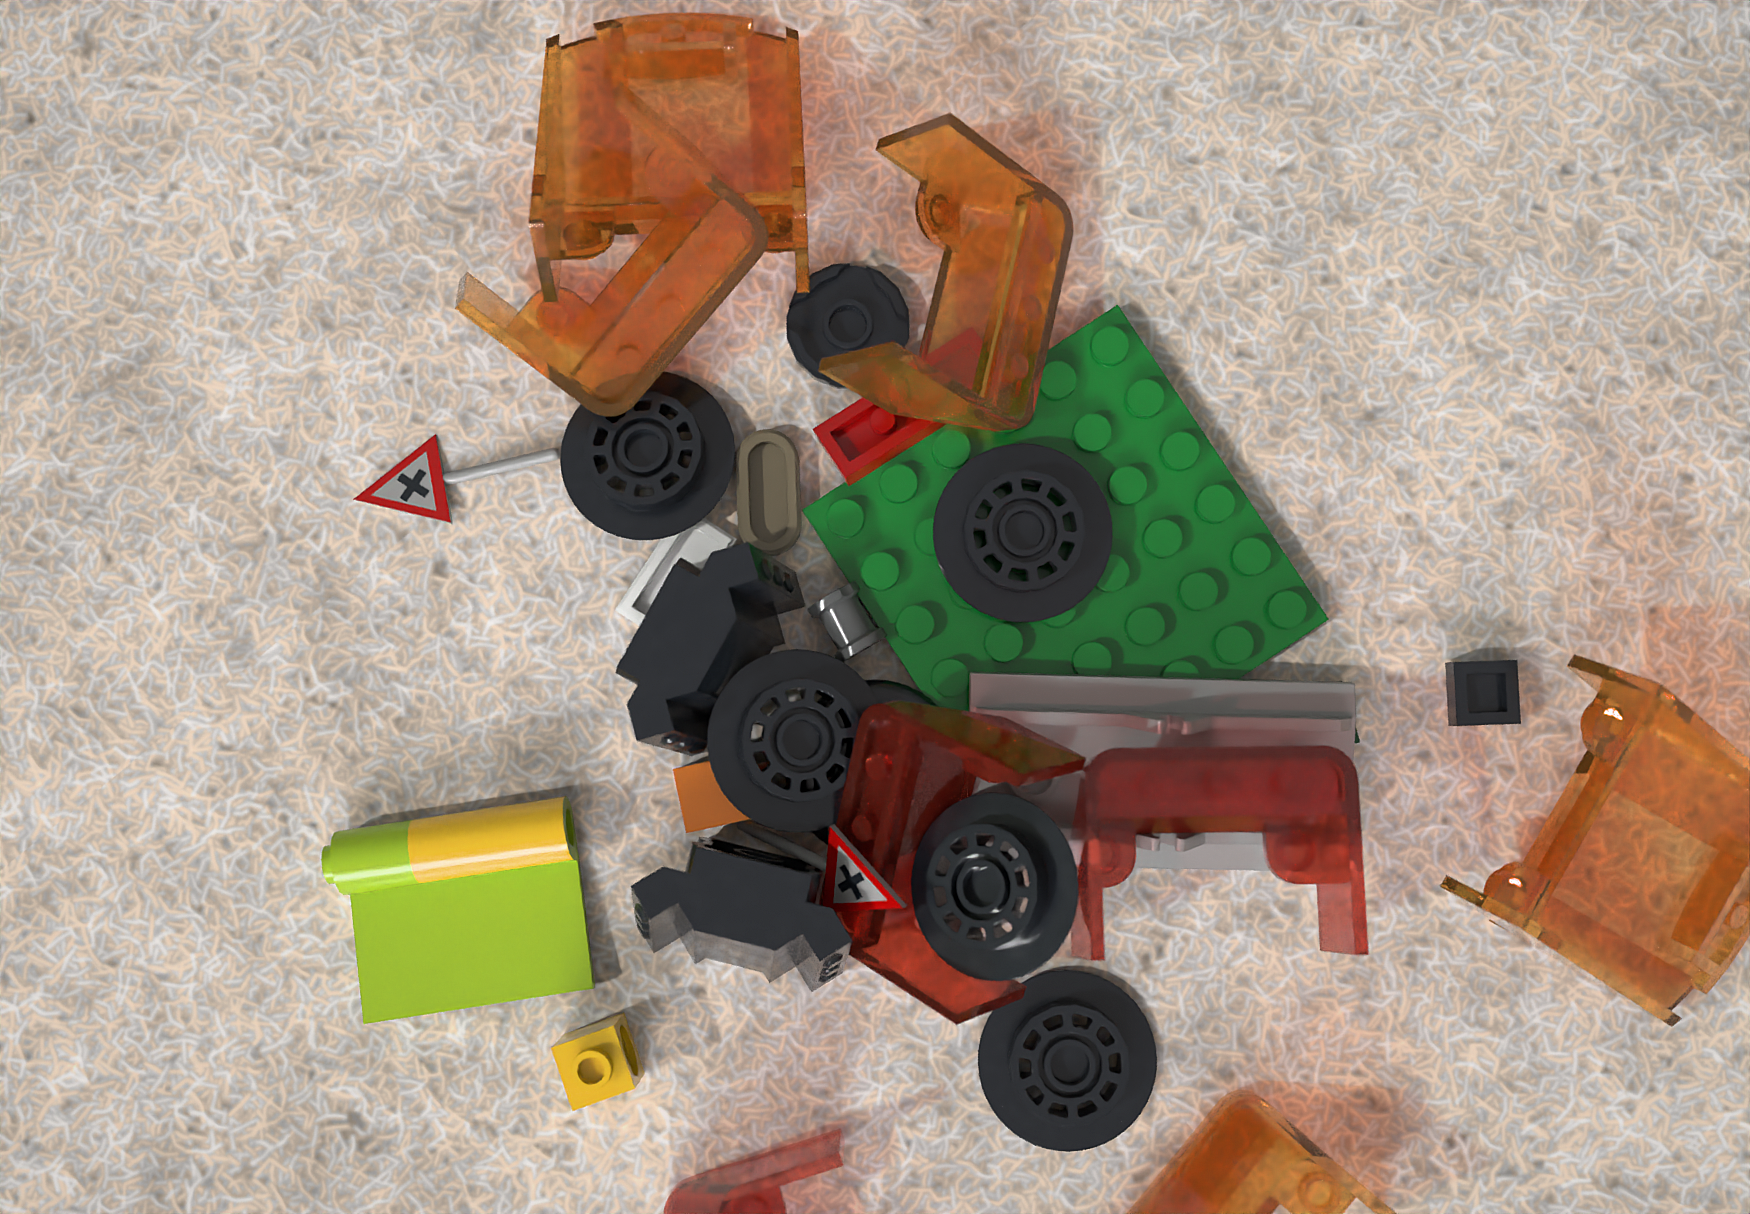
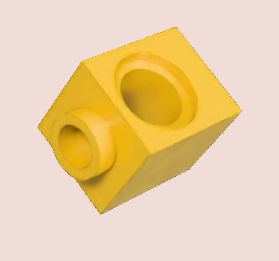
[551,1013,645,1111]

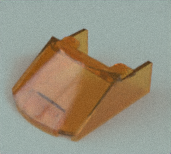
[529,13,810,302]
[1440,654,1750,1027]

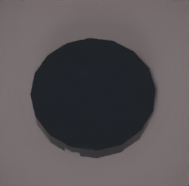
[786,263,909,389]

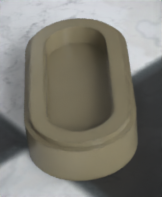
[736,429,802,556]

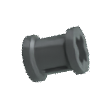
[807,581,888,662]

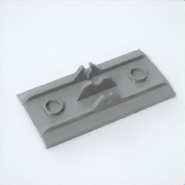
[966,672,1356,872]

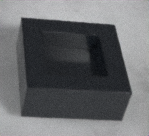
[1445,660,1521,726]

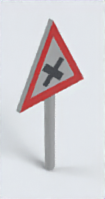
[353,434,560,524]
[737,820,907,912]

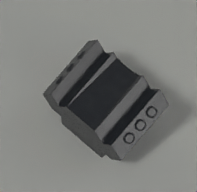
[616,542,806,756]
[631,837,852,993]

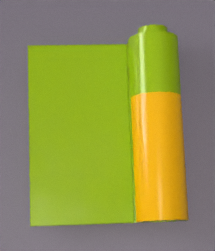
[321,796,596,1024]

